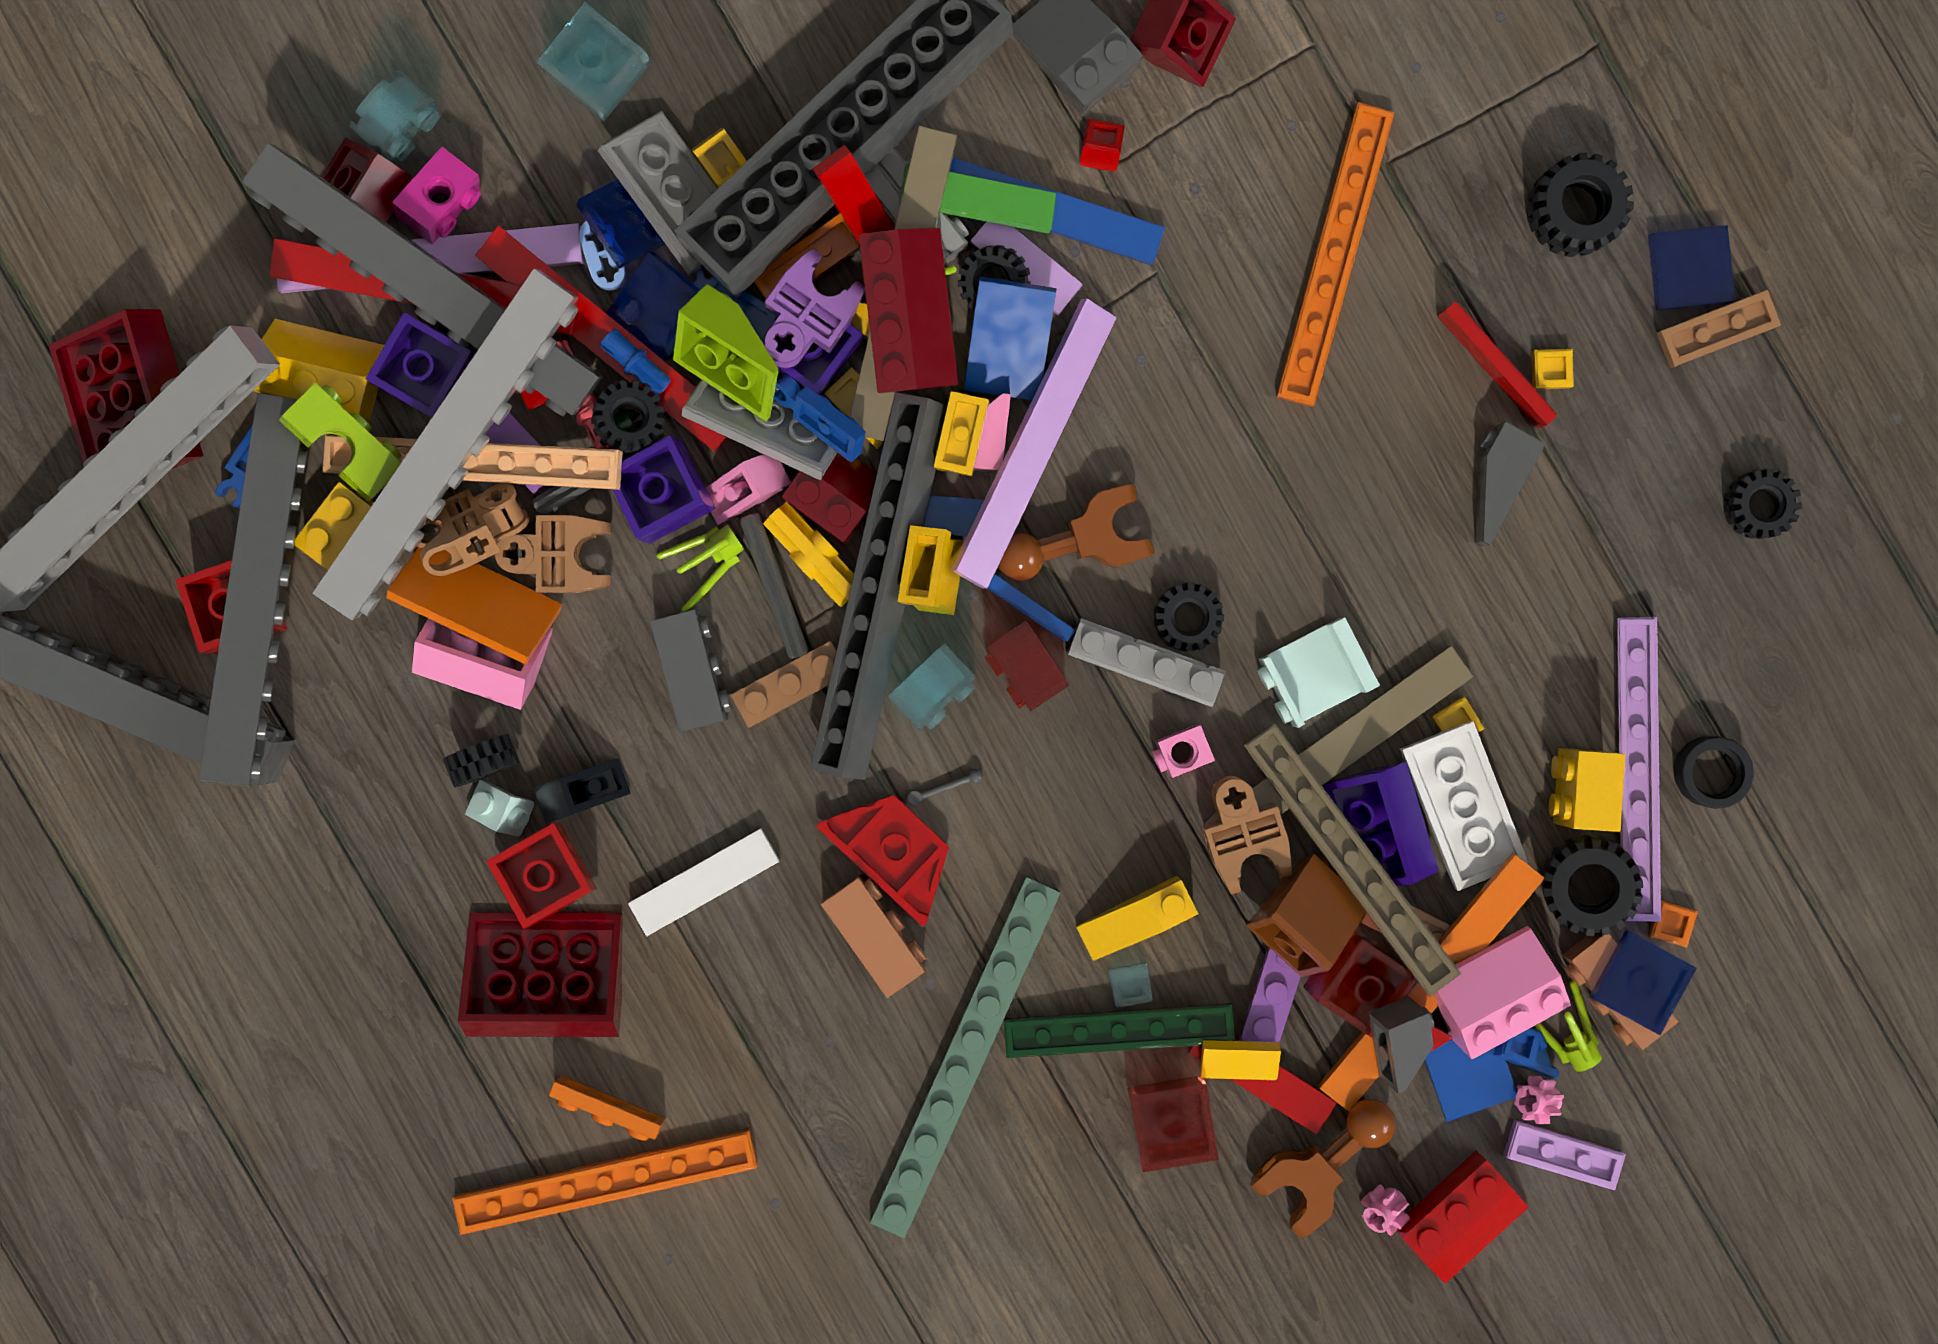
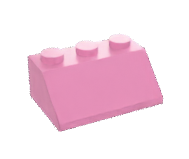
[412,618,553,710]
[1434,926,1571,1060]

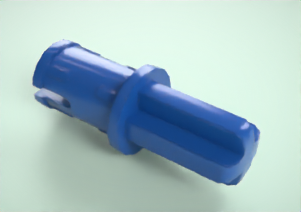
[600,328,671,394]

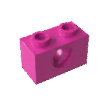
[392,147,481,245]

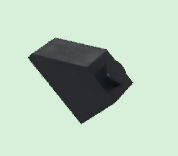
[533,758,631,823]

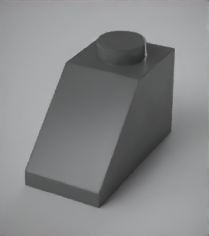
[1369,996,1434,1094]

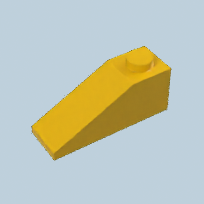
[1076,875,1198,961]

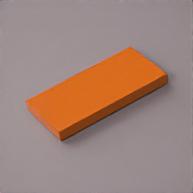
[386,547,562,665]

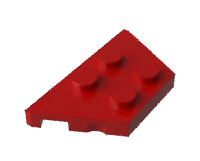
[816,794,949,927]

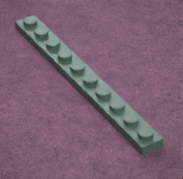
[870,876,1061,1239]

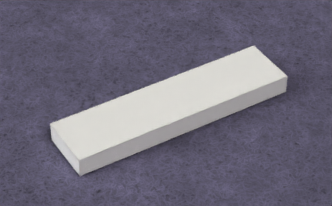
[628,828,780,937]

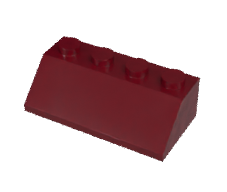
[859,228,959,394]

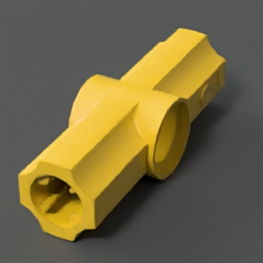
[763,501,854,608]

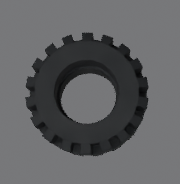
[1526,152,1634,257]
[1542,835,1643,936]

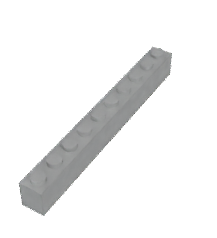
[312,269,579,620]
[0,325,280,612]

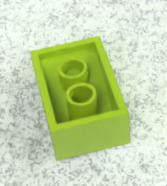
[673,284,779,421]

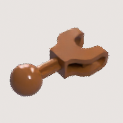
[998,484,1155,581]
[1250,1099,1396,1238]

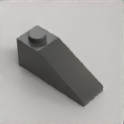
[1475,422,1546,547]

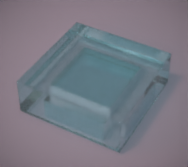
[1109,962,1153,1008]

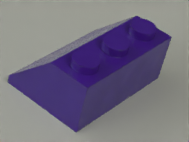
[1322,761,1439,886]

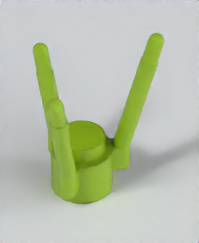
[656,525,744,612]
[1533,980,1602,1072]

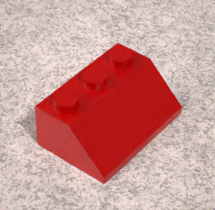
[1396,1150,1529,1284]

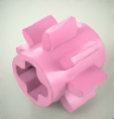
[1514,1076,1564,1124]
[1361,1184,1410,1236]

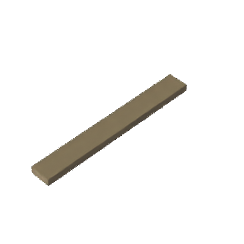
[850,126,958,441]
[1203,646,1473,824]
[1244,723,1462,997]

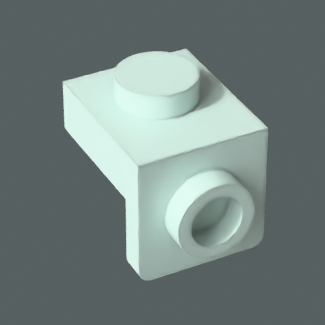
[465,780,534,836]

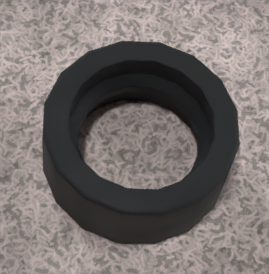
[1673,736,1754,809]

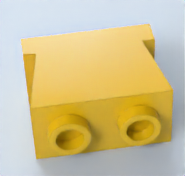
[897,525,965,615]

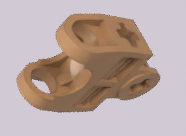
[418,483,529,576]
[495,515,611,593]
[1201,775,1292,895]

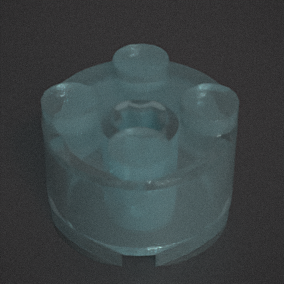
[349,69,441,161]

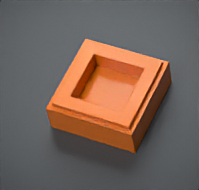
[1648,900,1698,947]

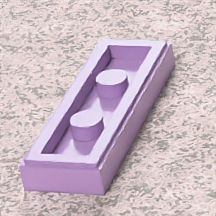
[970,222,1083,315]
[1503,1119,1626,1190]

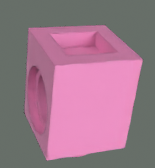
[1152,724,1215,778]

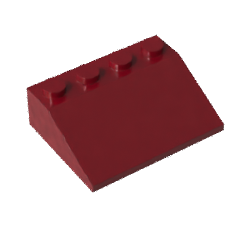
[48,309,203,469]
[458,913,623,1037]

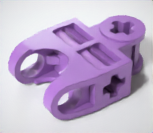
[765,249,865,368]

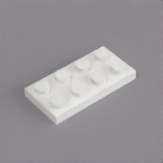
[1400,721,1529,891]

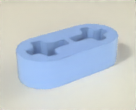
[579,218,627,291]

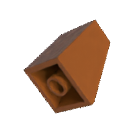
[1246,854,1366,977]

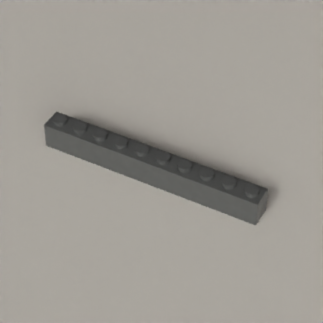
[242,143,603,417]
[810,392,947,780]
[199,393,308,789]

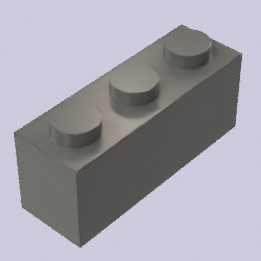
[650,609,732,733]

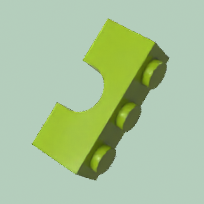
[279,382,402,502]

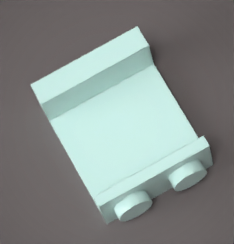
[1257,617,1380,728]

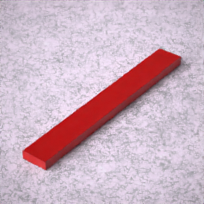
[475,225,727,452]
[269,238,578,334]

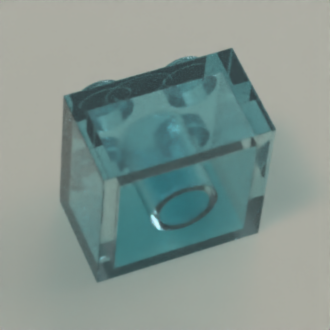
[536,2,651,122]
[887,643,976,731]

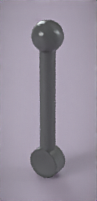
[907,769,983,806]

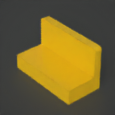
[934,391,989,476]

